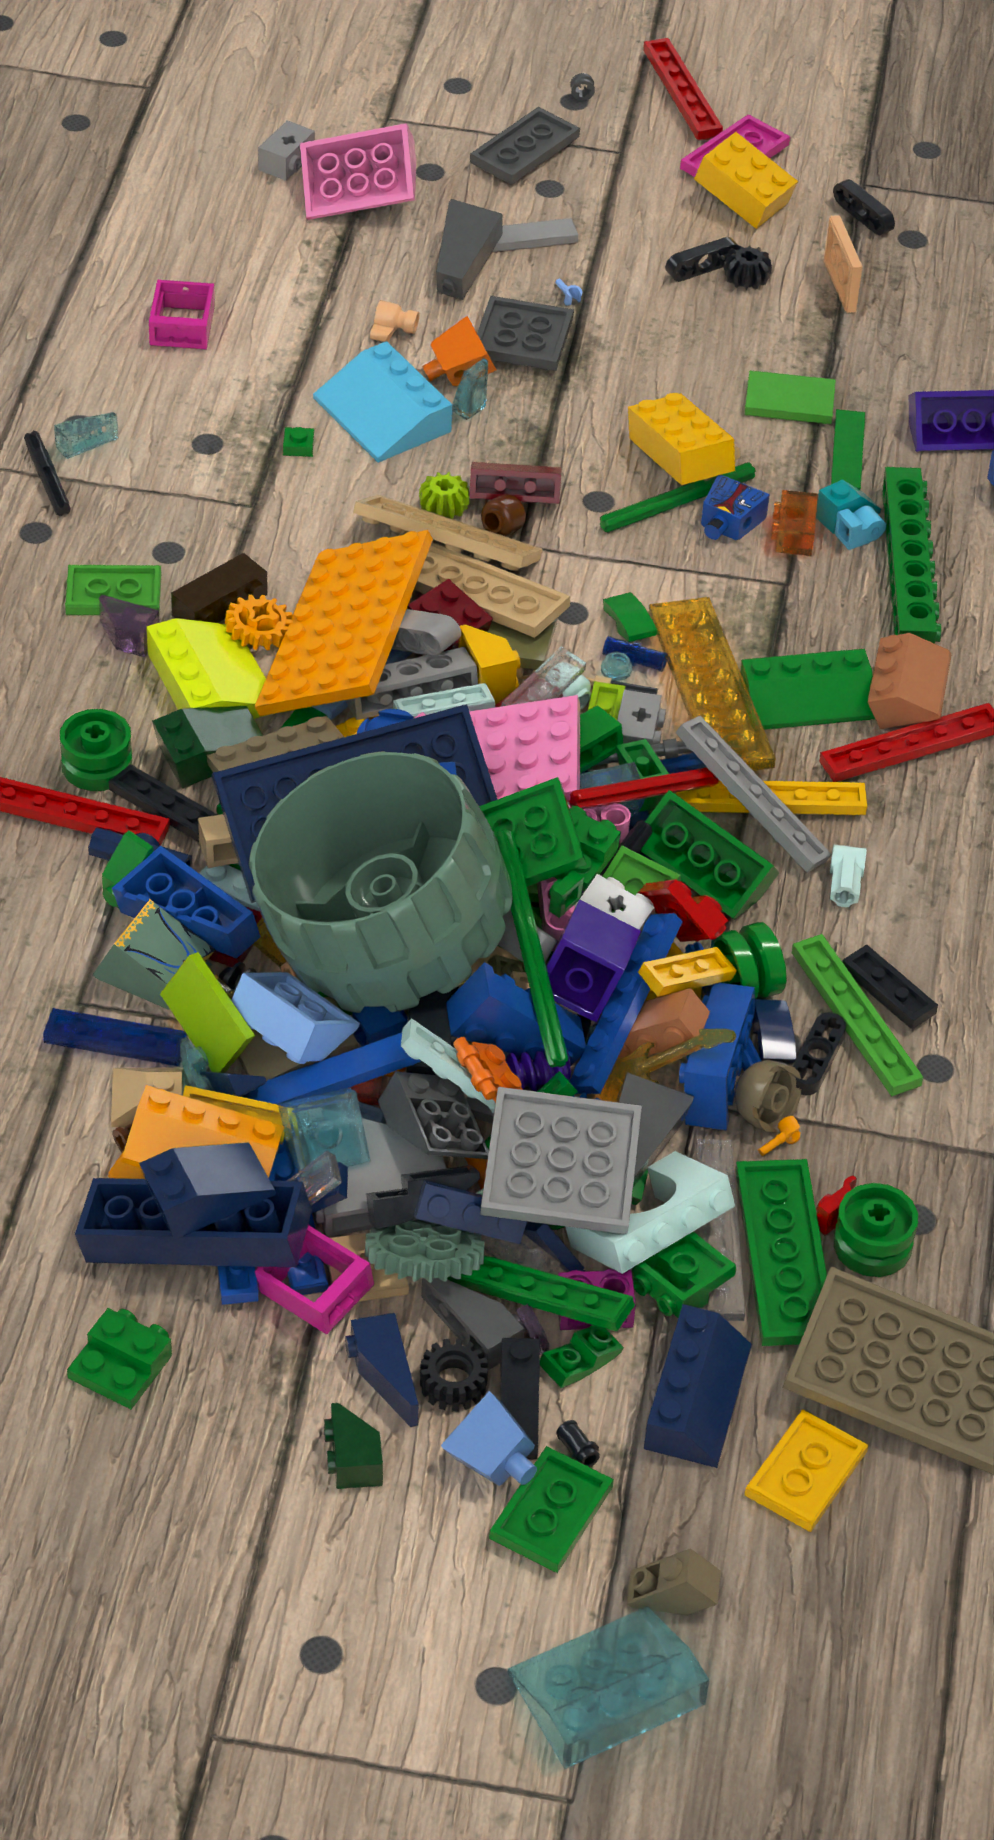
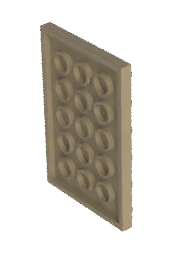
[782,1266,994,1475]

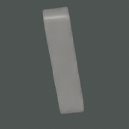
[391,609,461,656]

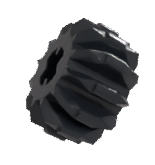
[724,245,772,290]

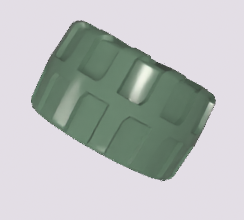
[249,751,513,1013]

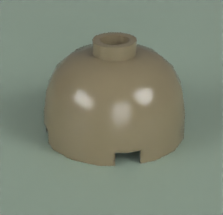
[735,1060,801,1133]

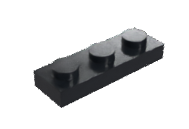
[842,944,938,1029]

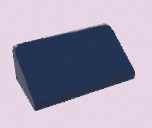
[200,1072,267,1097]

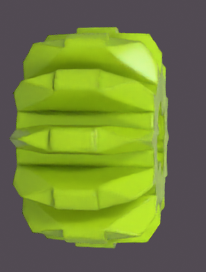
[419,472,470,519]

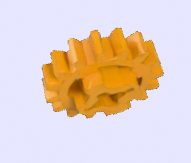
[225,595,293,650]

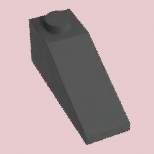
[421,1278,525,1370]

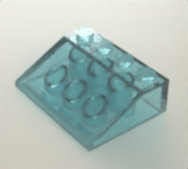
[508,1607,710,1769]

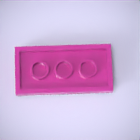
[680,114,790,177]

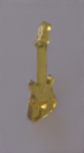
[599,1029,736,1102]

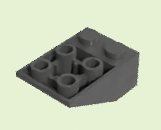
[378,1071,489,1159]

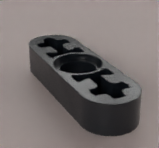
[833,179,895,235]
[665,237,739,282]
[793,1012,846,1095]

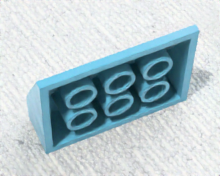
[313,341,452,463]

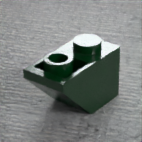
[324,1403,383,1489]

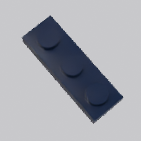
[414,1181,527,1244]

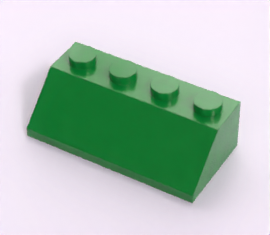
[738,648,875,731]
[640,790,779,920]

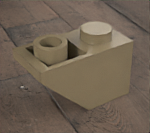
[627,1548,721,1615]

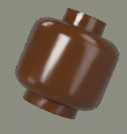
[481,494,526,537]

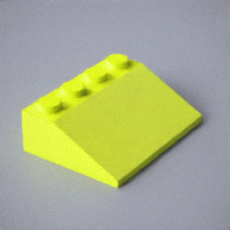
[146,618,267,719]

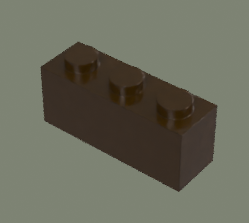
[171,552,268,623]

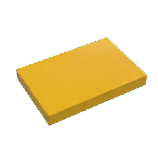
[744,1409,868,1532]

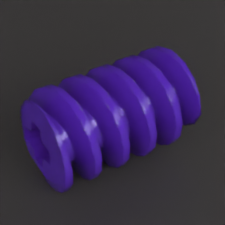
[506,1049,571,1092]

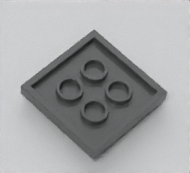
[477,296,574,371]

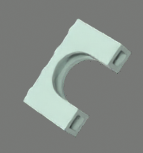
[565,1151,735,1274]

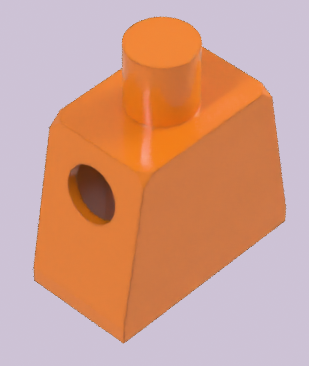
[422,316,496,386]

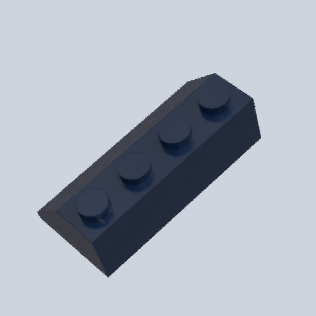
[644,1304,752,1468]

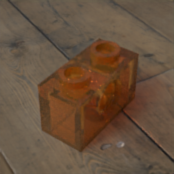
[771,490,818,556]

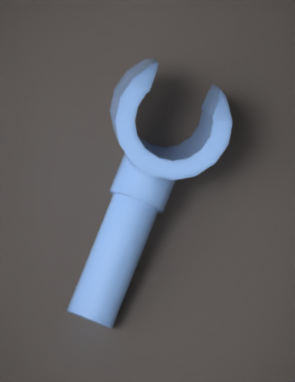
[555,279,583,306]

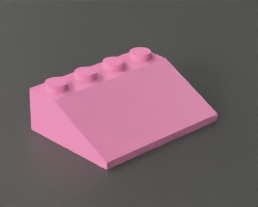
[300,123,416,220]

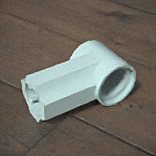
[830,844,867,907]

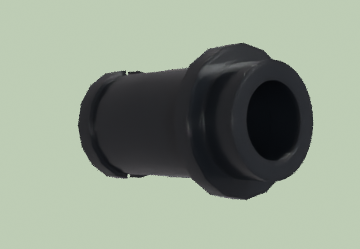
[556,1420,600,1467]

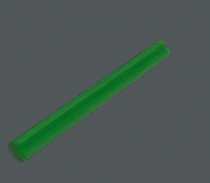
[599,462,756,532]

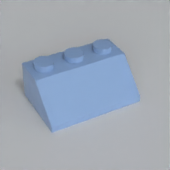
[231,972,360,1064]

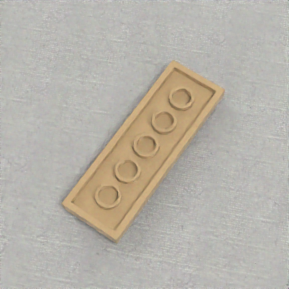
[353,495,543,571]
[414,543,570,638]

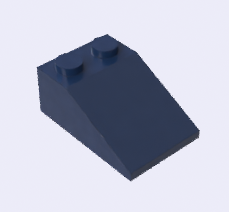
[139,1142,276,1240]

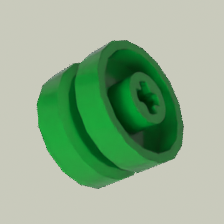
[60,709,132,791]
[711,922,787,999]
[833,1183,918,1277]

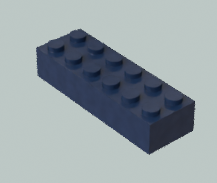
[75,1178,312,1267]

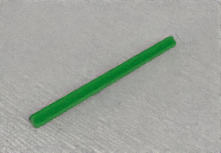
[496,830,568,1068]

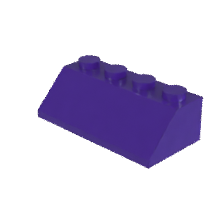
[908,390,994,451]

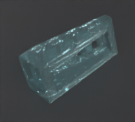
[452,358,488,420]
[54,412,118,459]

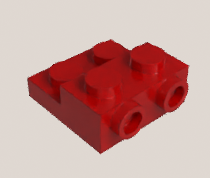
[638,879,728,942]

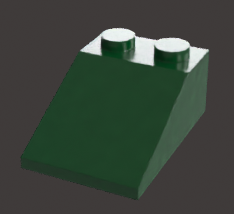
[152,706,263,789]

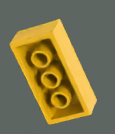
[628,393,735,485]

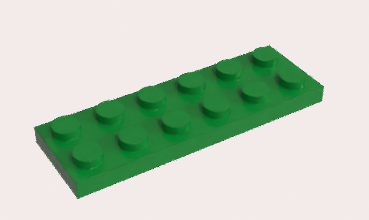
[735,1159,827,1346]

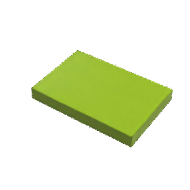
[160,952,255,1073]

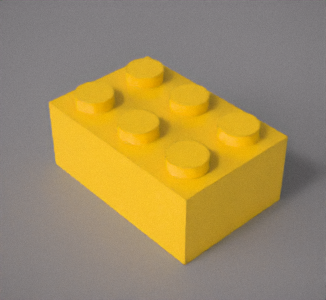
[694,132,798,229]

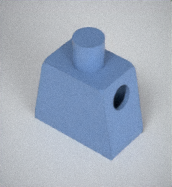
[441,1391,537,1486]

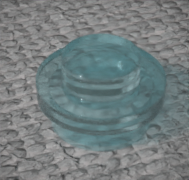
[601,652,632,681]

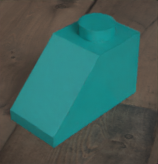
[815,480,881,534]

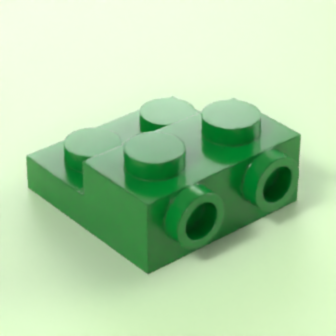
[554,806,621,892]
[632,1232,736,1318]
[67,1308,172,1410]

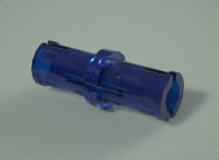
[602,636,668,672]

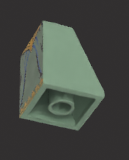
[93,900,215,1010]

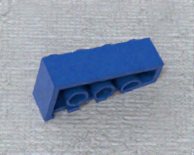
[112,846,261,958]
[446,962,586,1067]
[679,983,755,1130]

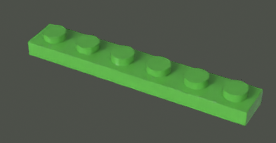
[791,934,923,1097]

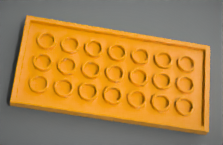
[255,530,433,716]

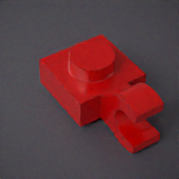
[816,1175,857,1236]

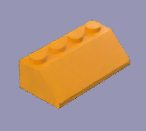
[121,1085,285,1178]

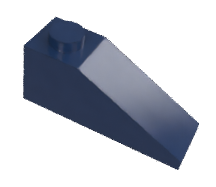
[345,1313,419,1427]

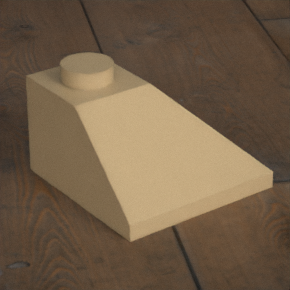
[111,1067,184,1127]

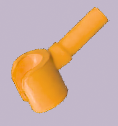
[758,1116,801,1156]

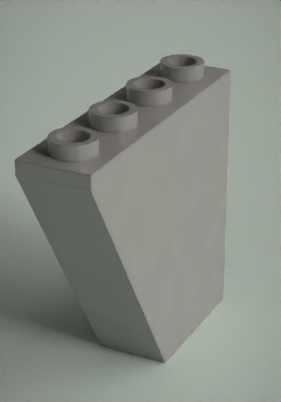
[290,1103,446,1237]

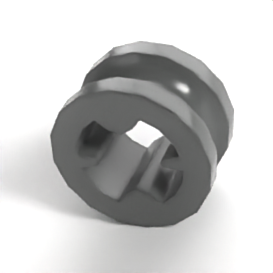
[570,73,595,101]

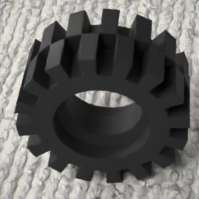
[420,1338,488,1412]

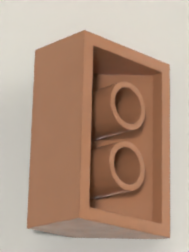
[868,633,952,729]

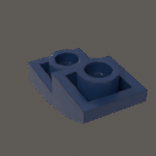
[753,999,796,1064]

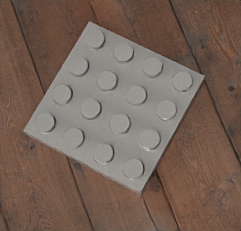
[480,1087,642,1234]

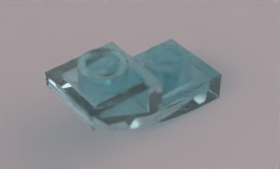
[180,1037,213,1091]

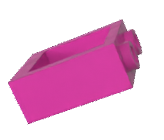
[149,279,215,349]
[255,1225,374,1335]

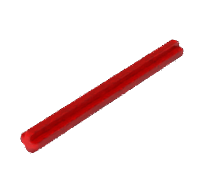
[569,768,719,809]

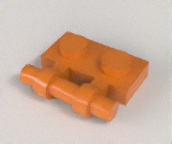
[453,1037,523,1103]

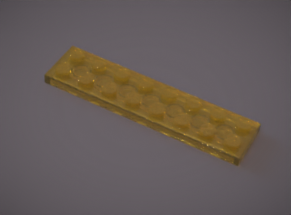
[649,597,776,771]

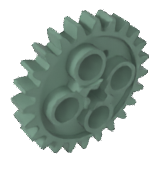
[365,1219,485,1282]

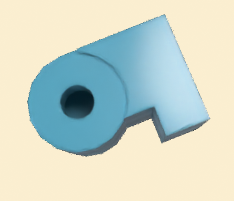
[835,506,886,550]

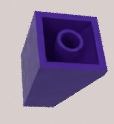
[546,900,641,1022]

